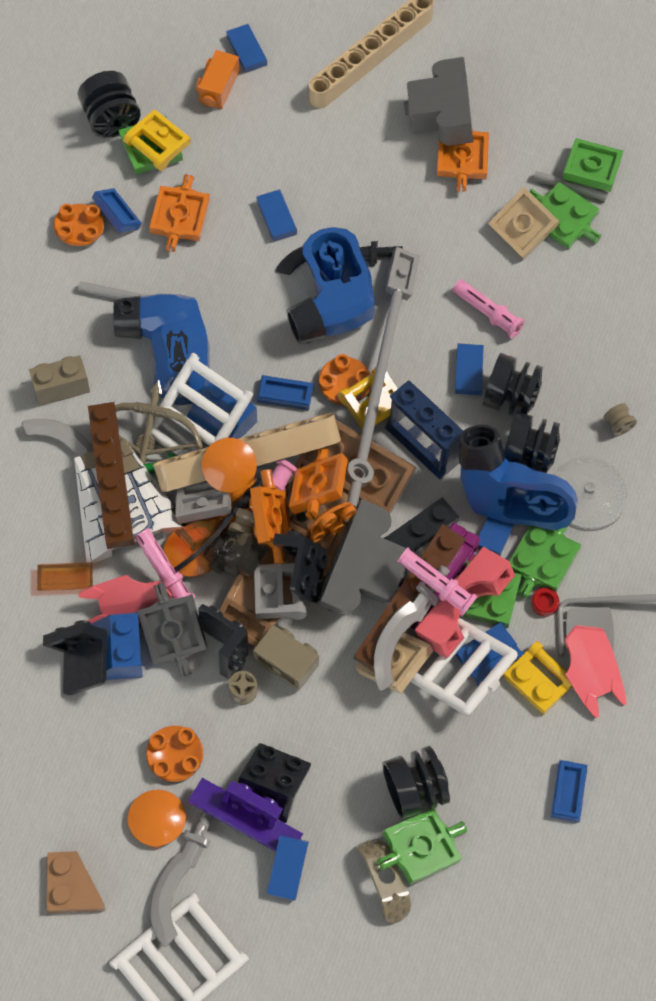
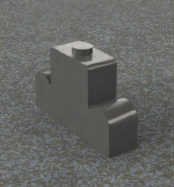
[404,57,473,145]
[315,499,407,614]

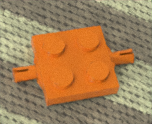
[437,130,489,192]
[149,174,210,252]
[289,447,348,520]
[250,469,291,564]

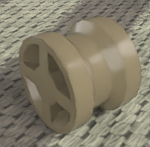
[603,403,637,436]
[228,508,255,541]
[229,671,257,705]

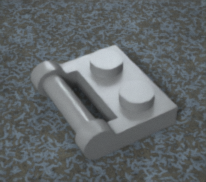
[175,481,232,524]
[254,563,306,620]

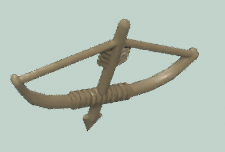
[115,380,203,464]

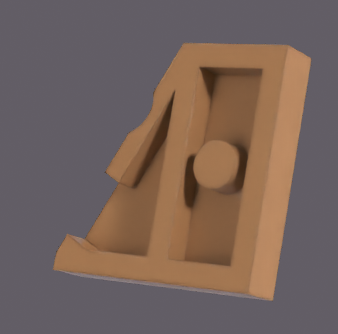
[47,851,105,914]

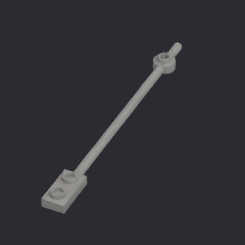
[345,247,420,509]

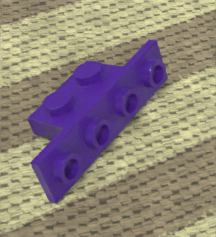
[187,777,303,852]

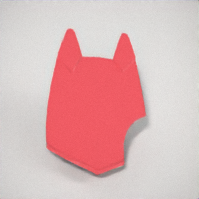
[78,575,172,624]
[565,625,626,718]

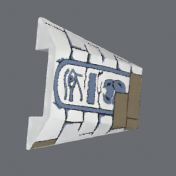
[74,440,189,566]

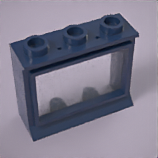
[384,380,464,480]

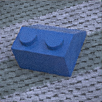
[186,382,257,447]
[91,613,143,680]

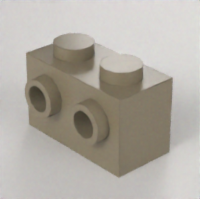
[29,355,90,406]
[253,625,319,691]

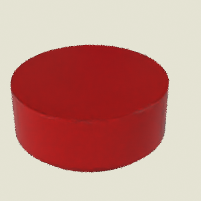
[531,588,560,617]

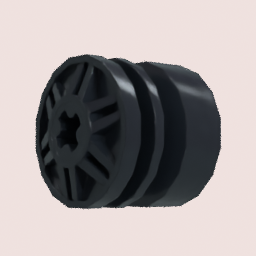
[77,70,141,138]
[482,353,543,416]
[504,411,560,473]
[382,746,450,819]

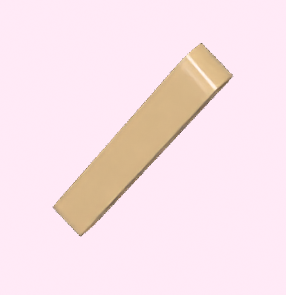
[309,0,434,108]
[153,413,341,492]

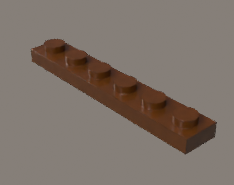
[88,402,135,549]
[353,524,466,672]

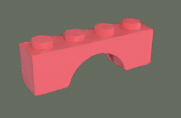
[415,547,515,659]

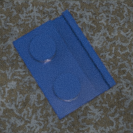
[455,622,524,686]

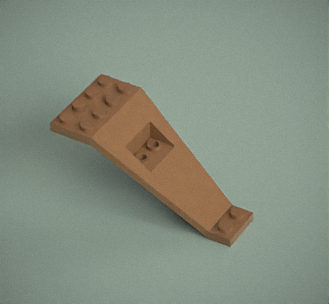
[219,414,417,647]

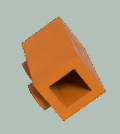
[196,50,239,109]

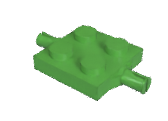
[530,182,602,249]
[510,524,581,598]
[377,809,467,885]

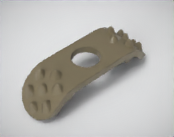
[357,840,411,923]

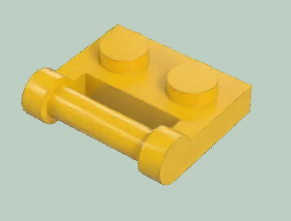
[123,109,191,171]
[338,367,397,430]
[503,641,573,715]

